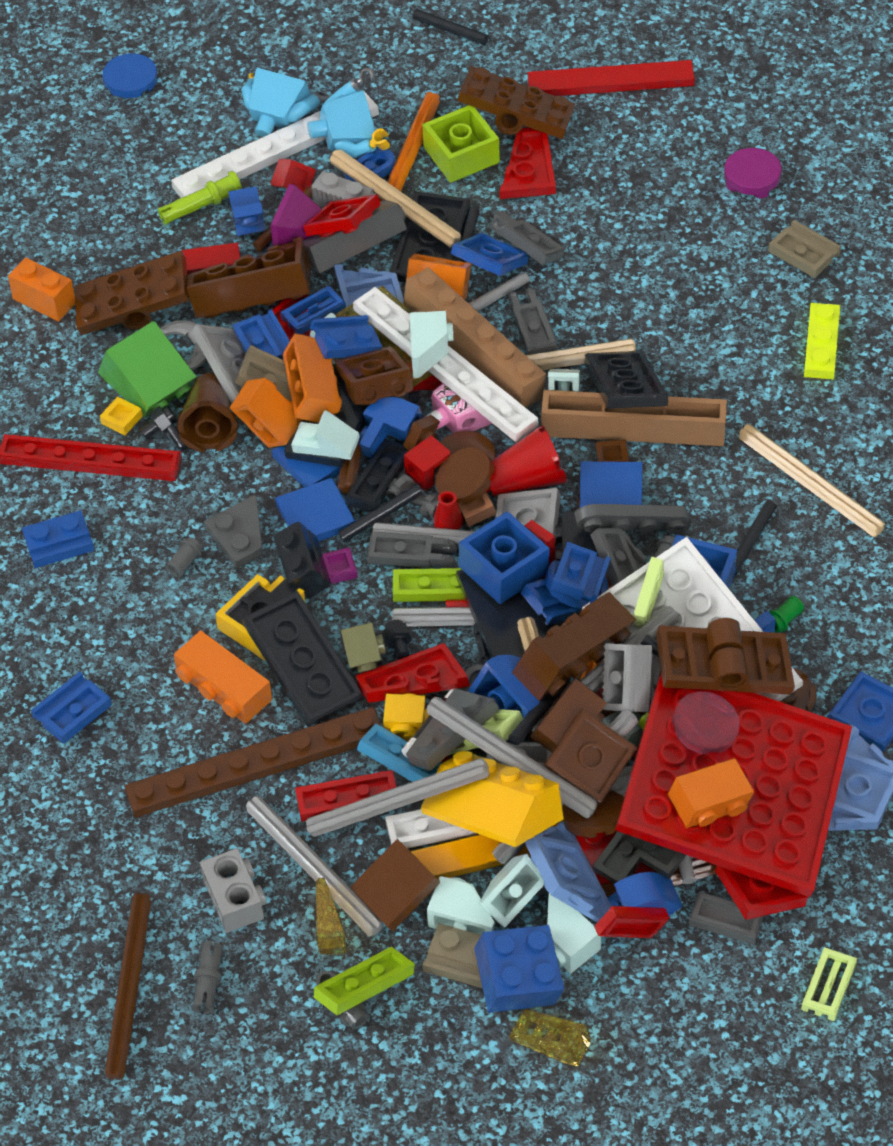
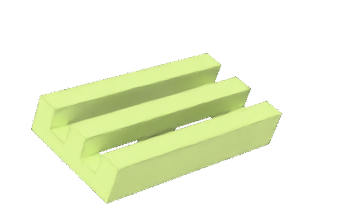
[633,557,664,628]
[801,947,857,1021]

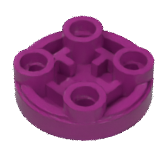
[724,148,782,199]

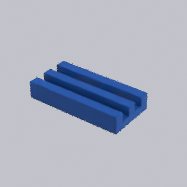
[281,285,346,334]

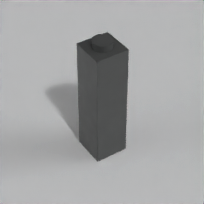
[303,200,407,273]

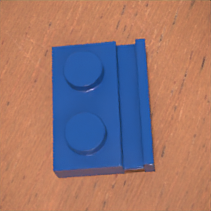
[232,309,290,360]
[310,315,382,359]
[22,510,94,568]
[550,542,611,603]
[521,579,582,626]
[31,671,112,744]

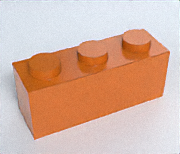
[283,333,342,423]
[174,630,272,724]

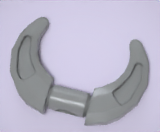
[160,320,207,370]

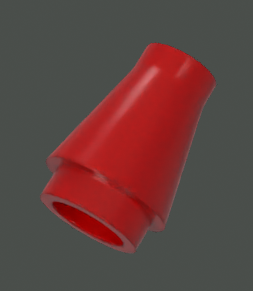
[433,491,464,530]

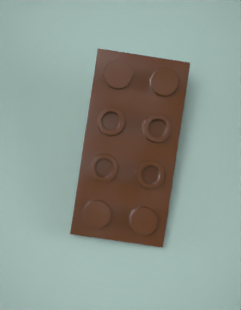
[457,66,575,139]
[75,251,189,336]
[656,618,795,695]

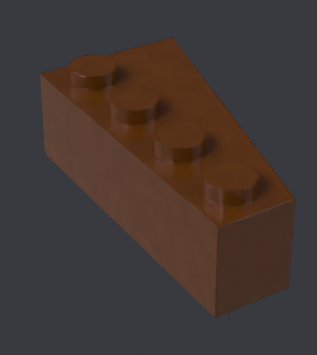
[186,236,311,319]
[512,592,636,701]

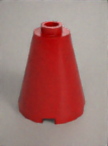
[486,425,567,497]

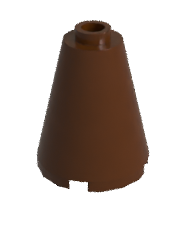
[177,373,238,452]

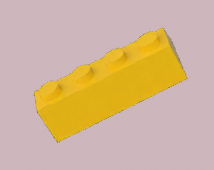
[421,751,563,847]

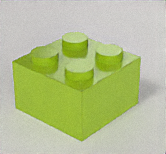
[422,105,500,183]

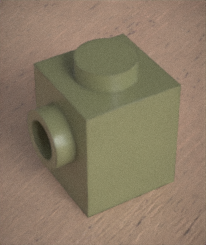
[341,622,386,673]

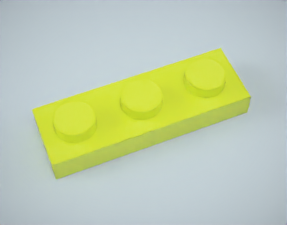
[804,303,840,380]

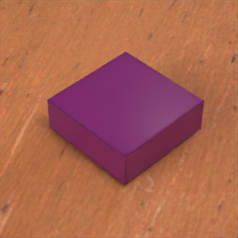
[322,547,358,584]

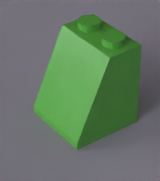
[98,321,196,418]

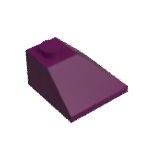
[271,184,321,246]

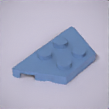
[334,264,408,341]
[828,725,893,831]
[525,821,612,922]

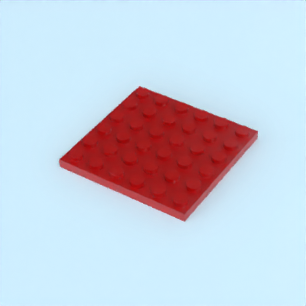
[615,670,852,897]

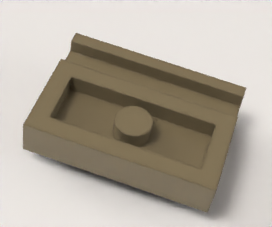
[768,220,841,278]
[235,345,292,402]
[423,923,482,988]

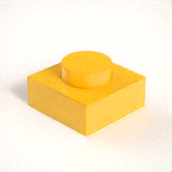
[100,396,143,436]

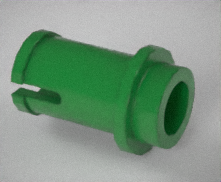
[769,596,805,633]

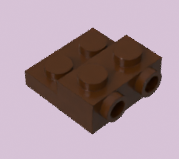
[334,346,413,405]

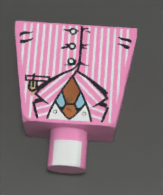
[425,383,493,433]

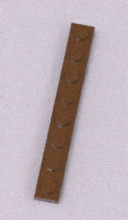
[124,707,382,818]

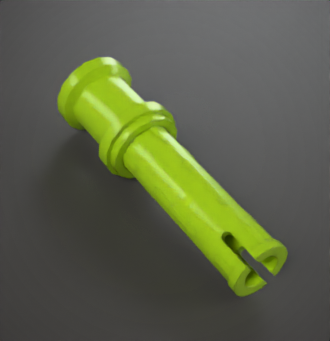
[157,170,242,225]

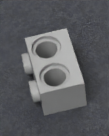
[199,848,267,933]

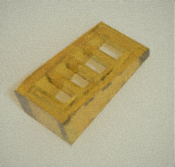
[316,878,346,955]
[509,1009,591,1067]

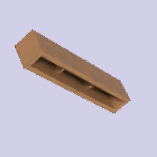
[403,267,546,408]
[541,390,727,446]

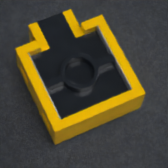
[215,574,306,661]

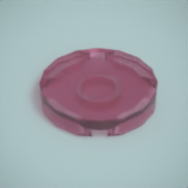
[672,691,740,754]

